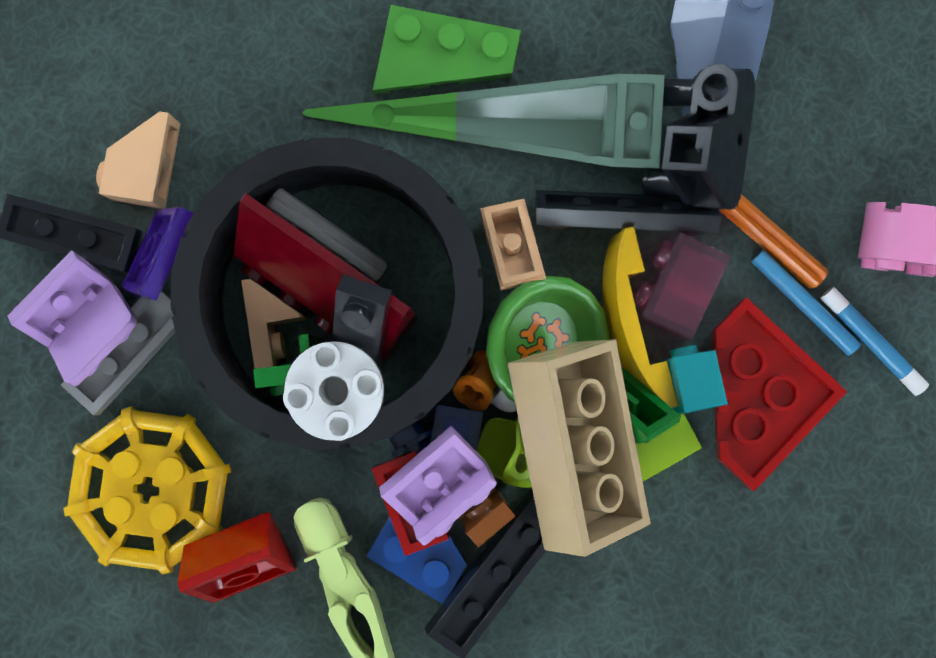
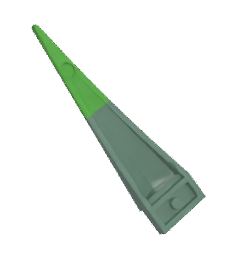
[302,74,665,168]

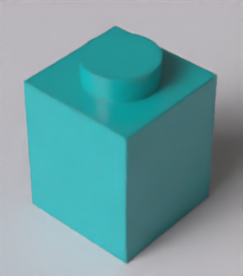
[662,345,728,415]

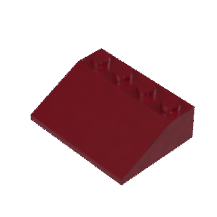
[233,193,418,362]

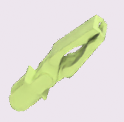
[293,498,395,658]

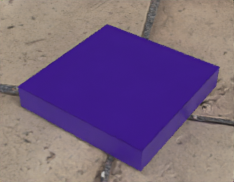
[121,207,194,301]

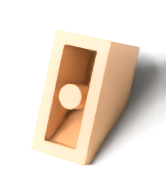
[96,111,180,209]

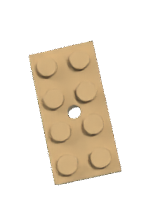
[507,339,651,557]

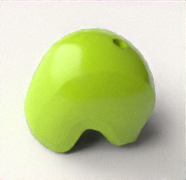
[476,417,532,488]

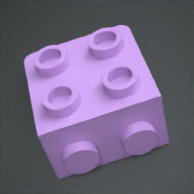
[8,250,137,386]

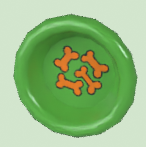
[486,275,610,402]

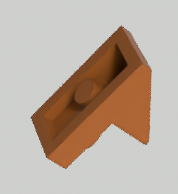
[459,486,515,548]

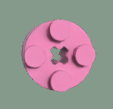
[858,202,936,277]

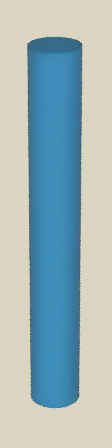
[751,249,861,356]

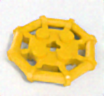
[63,406,231,575]

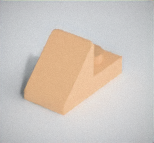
[241,279,309,369]

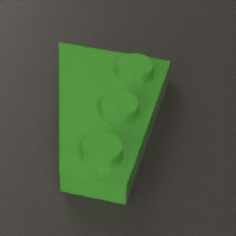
[373,5,521,94]

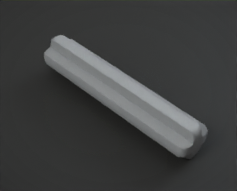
[266,188,387,282]

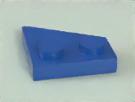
[366,517,467,604]

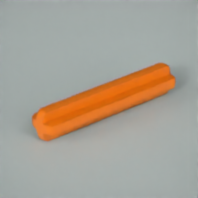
[719,194,828,289]

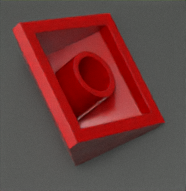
[177,511,297,603]

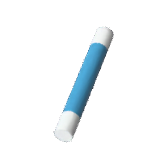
[820,286,929,396]

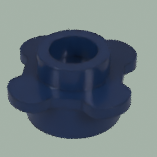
[389,420,433,457]

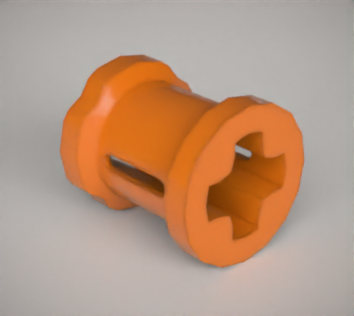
[453,350,497,411]

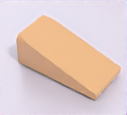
[480,199,546,291]

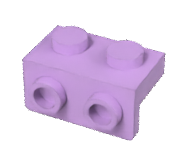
[379,426,497,546]

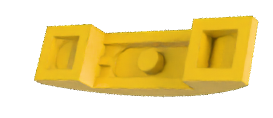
[602,227,678,408]

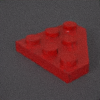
[712,297,847,491]

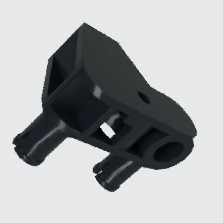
[642,64,755,210]

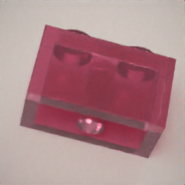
[634,233,731,341]

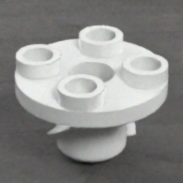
[283,342,384,441]

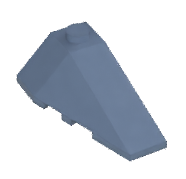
[670,0,774,152]

